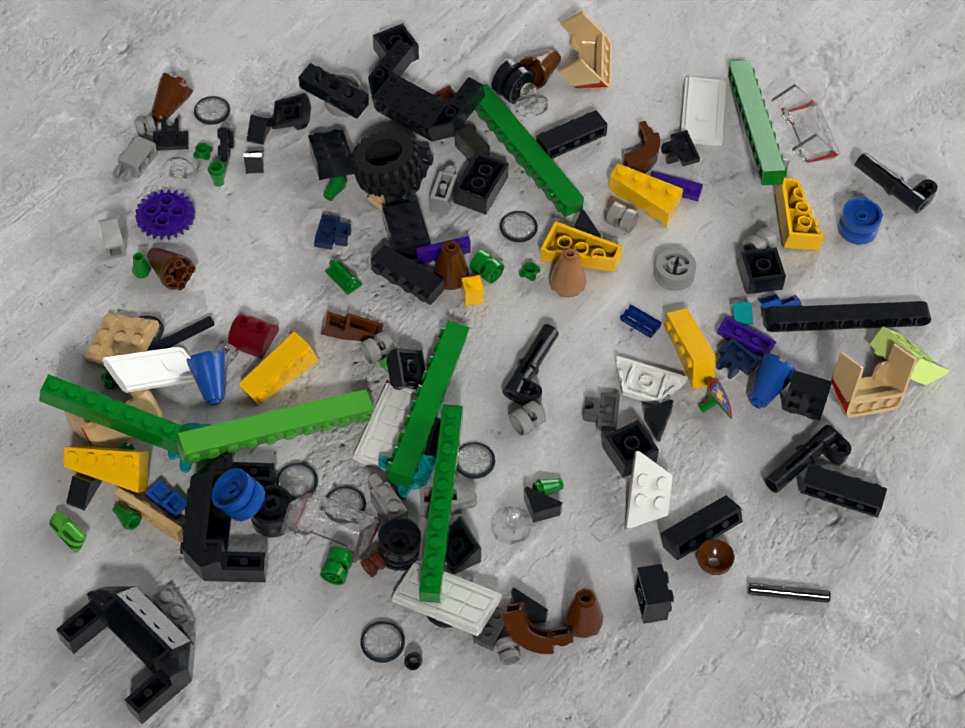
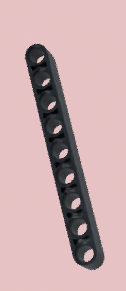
[763,301,932,332]

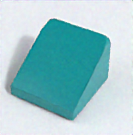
[731,302,753,325]

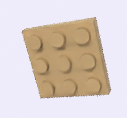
[84,313,160,364]

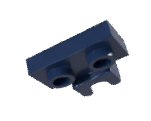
[314,214,351,250]
[717,338,760,379]

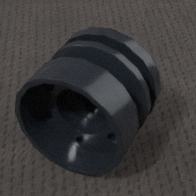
[377,517,422,571]

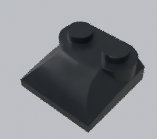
[271,93,311,130]
[386,348,425,390]

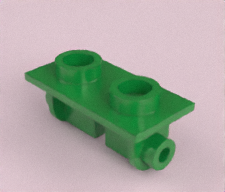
[325,259,362,295]

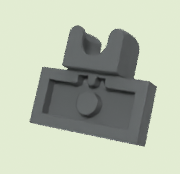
[583,392,620,431]
[473,607,505,651]

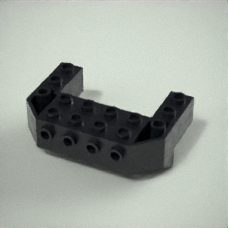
[368,39,485,142]
[180,454,276,583]
[56,586,194,724]

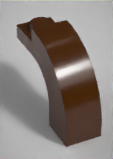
[623,121,660,174]
[502,602,574,654]

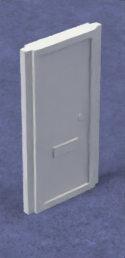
[681,77,726,146]
[102,347,195,393]
[353,383,418,470]
[391,560,502,636]

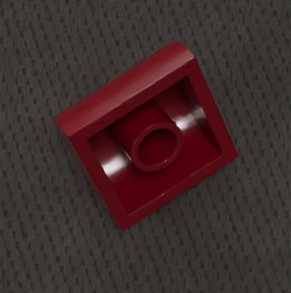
[228,312,279,359]

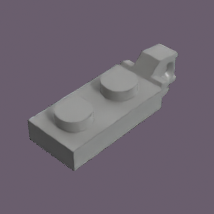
[152,585,195,638]

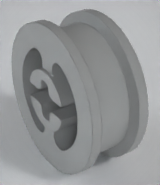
[654,248,696,290]

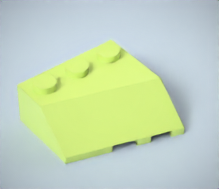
[869,326,950,385]

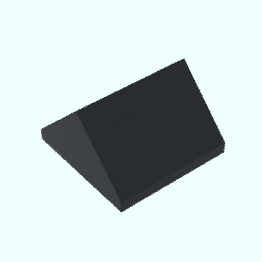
[446,516,482,574]

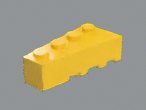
[609,163,683,227]
[775,178,825,251]
[540,221,623,272]
[664,308,715,389]
[238,331,319,406]
[63,445,149,493]

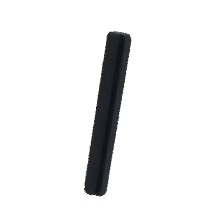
[147,316,215,351]
[748,583,831,603]

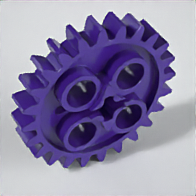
[135,189,195,240]

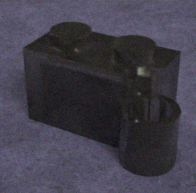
[455,124,490,162]

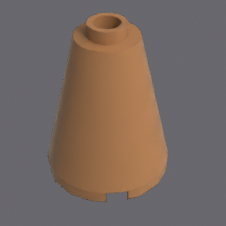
[549,248,586,298]

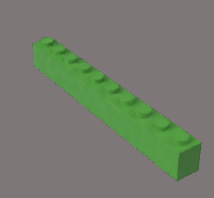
[176,389,374,463]

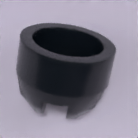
[404,652,423,670]

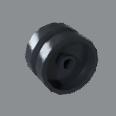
[491,59,534,104]
[251,485,295,538]

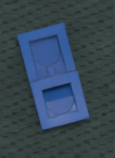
[759,294,802,309]
[145,479,188,518]

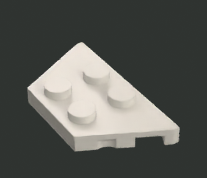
[616,356,688,405]
[625,451,673,529]

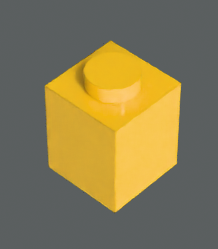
[461,275,484,306]

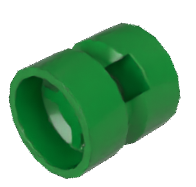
[469,250,504,284]
[320,546,354,585]

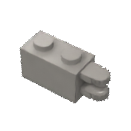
[112,136,158,182]
[430,166,457,215]
[368,474,408,523]
[419,485,477,516]

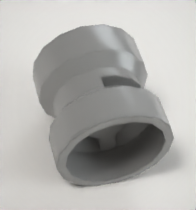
[134,115,156,137]
[496,637,521,665]

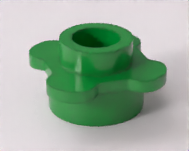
[193,143,213,160]
[519,262,540,281]
[101,371,119,390]

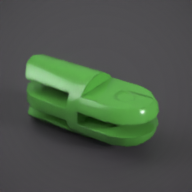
[49,513,87,552]

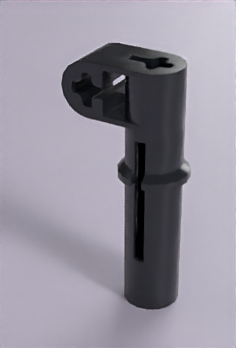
[854,152,938,214]
[502,324,559,406]
[764,425,852,493]

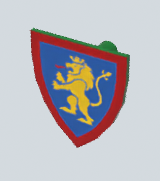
[699,380,732,419]

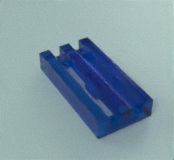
[620,304,662,338]

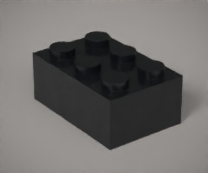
[308,129,354,180]
[454,152,509,215]
[382,200,431,259]

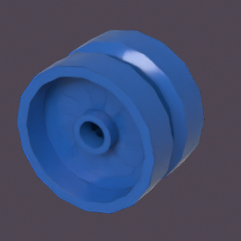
[838,198,883,245]
[211,468,265,521]

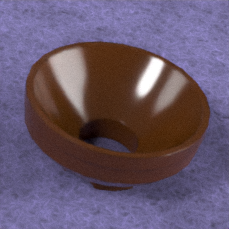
[697,539,735,575]

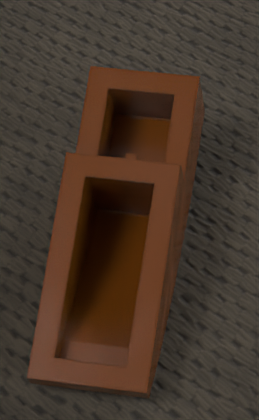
[320,311,383,341]

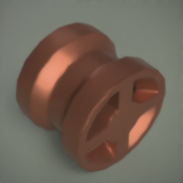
[360,551,386,577]

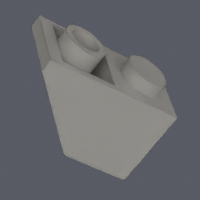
[98,216,126,260]

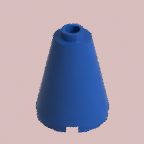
[186,350,225,406]
[749,353,796,409]

